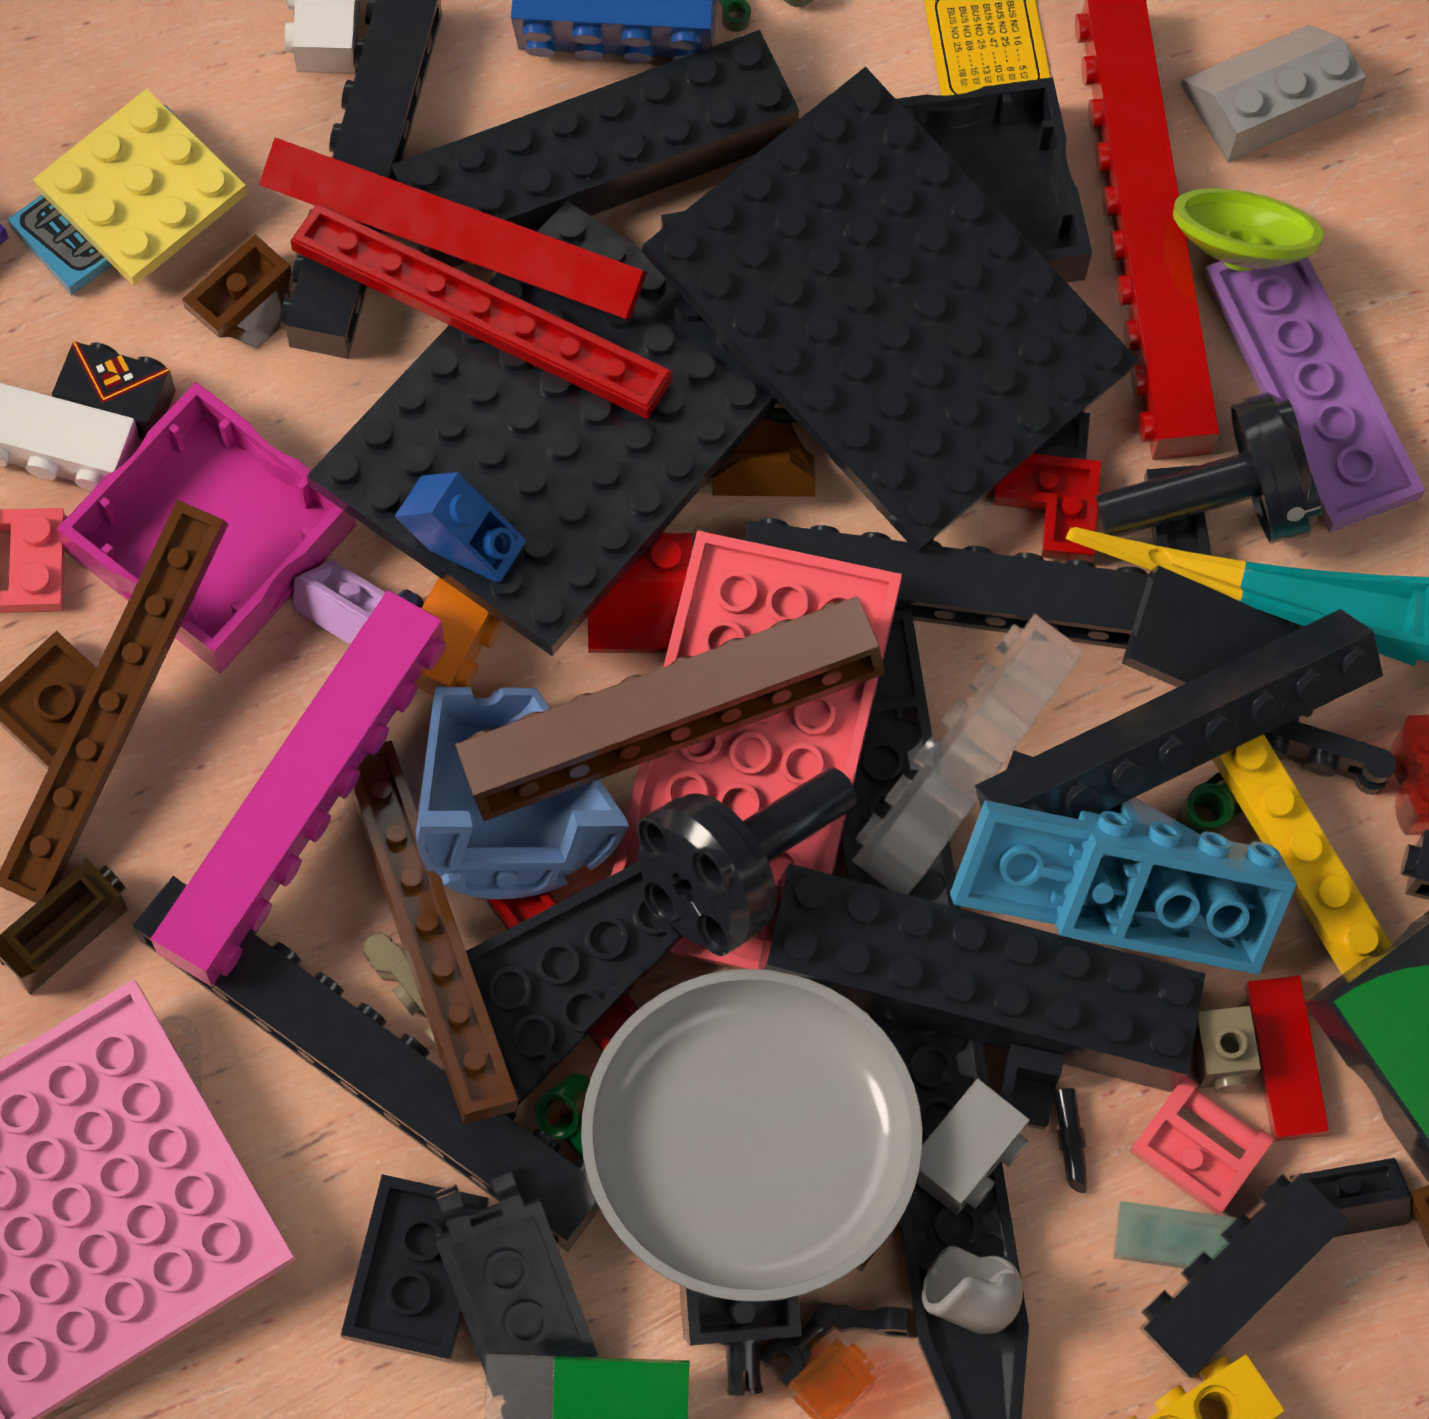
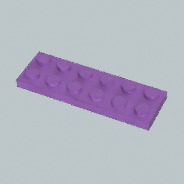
[1203,258,1425,533]

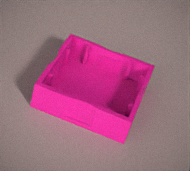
[57,382,356,674]

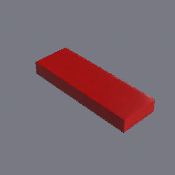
[1245,975,1329,1142]

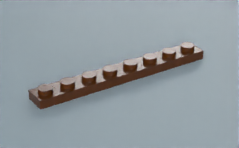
[0,500,229,903]
[351,740,518,1124]

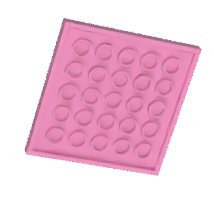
[0,979,297,1419]

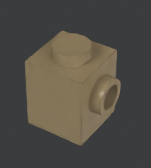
[1193,1006,1261,1093]

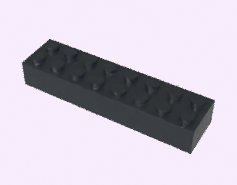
[392,29,799,267]
[758,863,1206,1092]

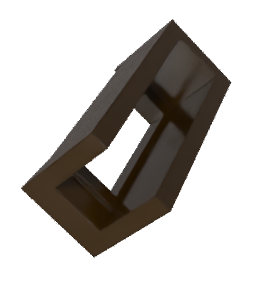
[0,857,128,995]

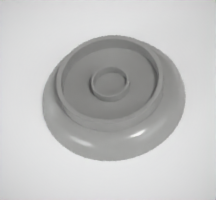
[581,969,922,1302]

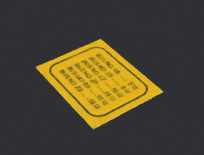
[924,0,1050,96]

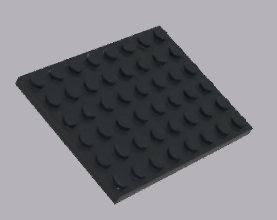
[641,66,1139,553]
[307,201,778,656]

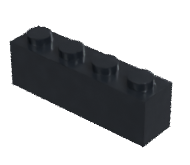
[1139,1173,1350,1378]

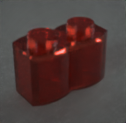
[1391,715,1429,835]

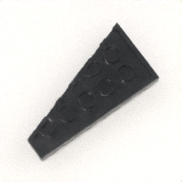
[466,861,684,1106]

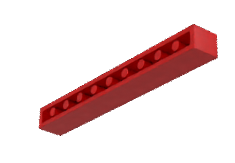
[1075,0,1220,460]

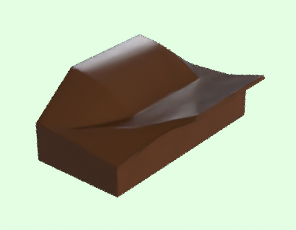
[182,234,292,348]
[712,420,816,497]

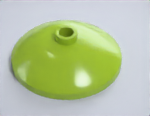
[1173,188,1324,271]

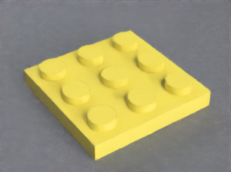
[33,89,247,286]

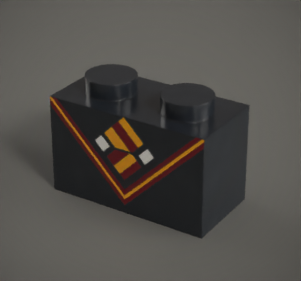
[52,341,176,440]

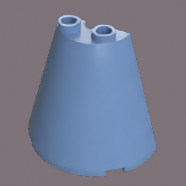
[416,687,628,899]

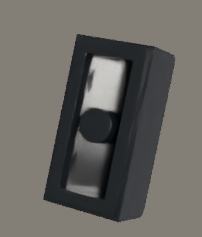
[1289,1158,1412,1237]

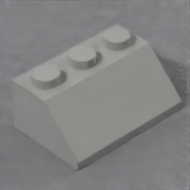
[1181,24,1366,162]

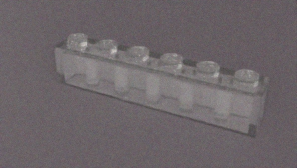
[852,614,1085,895]

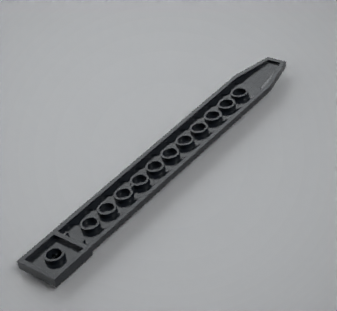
[841,608,1029,1419]

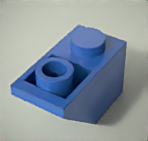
[395,472,527,582]

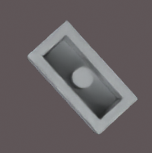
[916,1078,1029,1215]

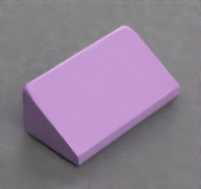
[293,560,386,644]

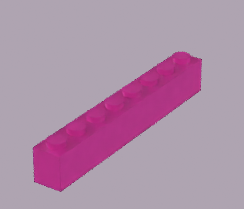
[151,590,446,987]

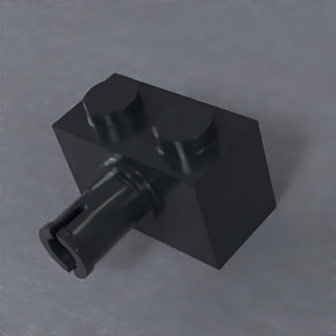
[679,1285,802,1396]

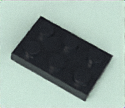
[341,1174,490,1363]

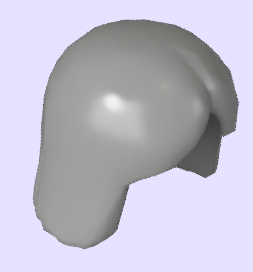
[922,1246,1023,1334]

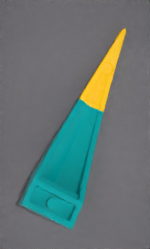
[1066,527,1429,666]

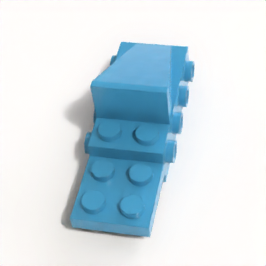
[950,797,1297,975]

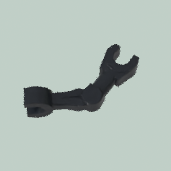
[760,1303,909,1388]

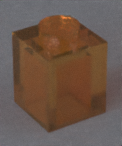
[787,1338,876,1419]

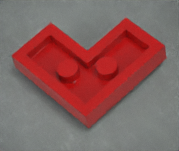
[994,454,1101,562]

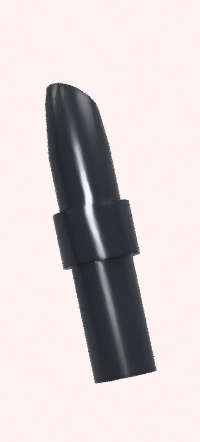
[1054,1088,1087,1193]

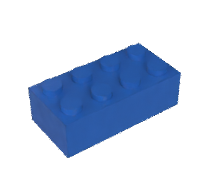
[511,0,716,62]

